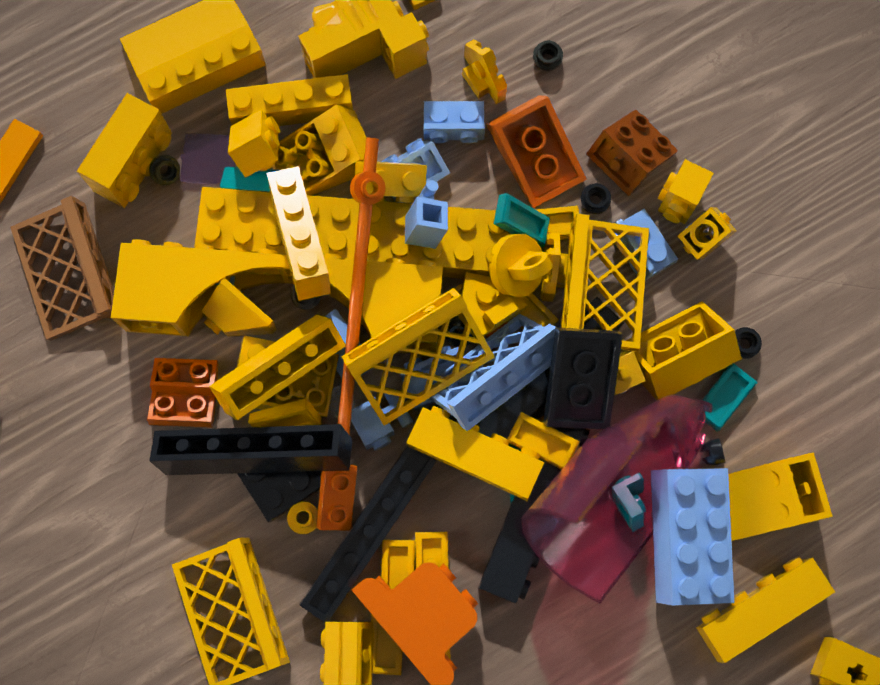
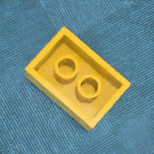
[77,93,172,209]

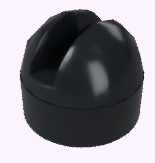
[700,438,726,466]

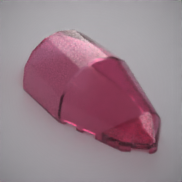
[521,395,712,604]

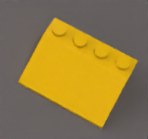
[120,0,266,114]

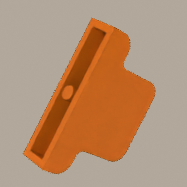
[351,562,478,685]

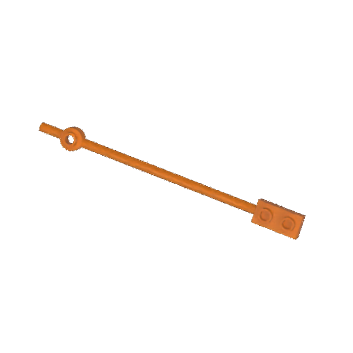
[316,137,385,531]

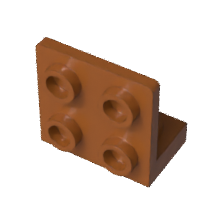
[586,110,678,196]

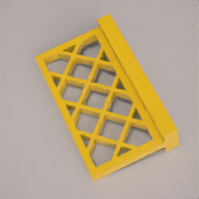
[561,213,649,352]
[341,288,495,426]
[172,537,290,685]

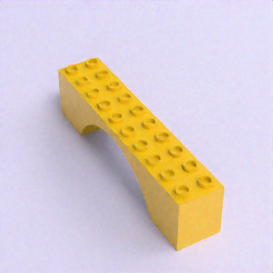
[111,239,443,353]

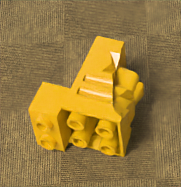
[298,0,429,79]

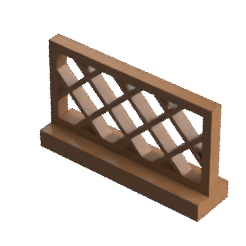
[10,196,114,341]

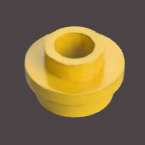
[287,502,318,534]

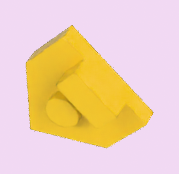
[462,39,507,105]
[540,233,568,302]
[458,272,528,337]

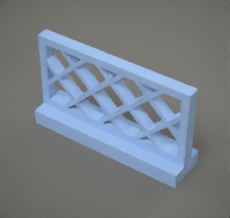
[422,314,555,431]

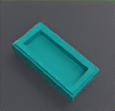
[494,193,550,247]
[693,363,758,432]

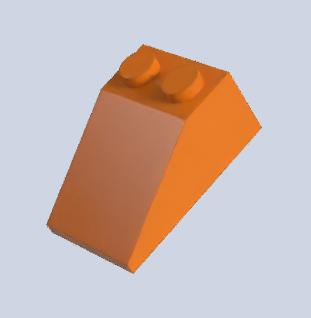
[486,95,587,208]

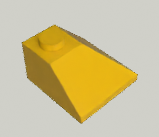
[201,278,277,337]

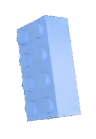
[651,468,734,606]

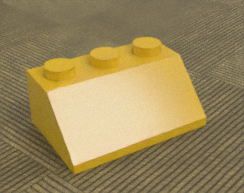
[626,301,742,402]

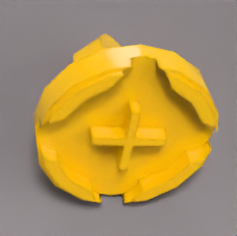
[489,234,553,297]

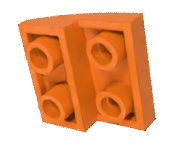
[147,358,218,428]

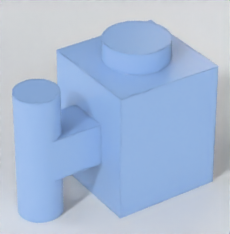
[405,180,448,249]
[351,389,414,451]

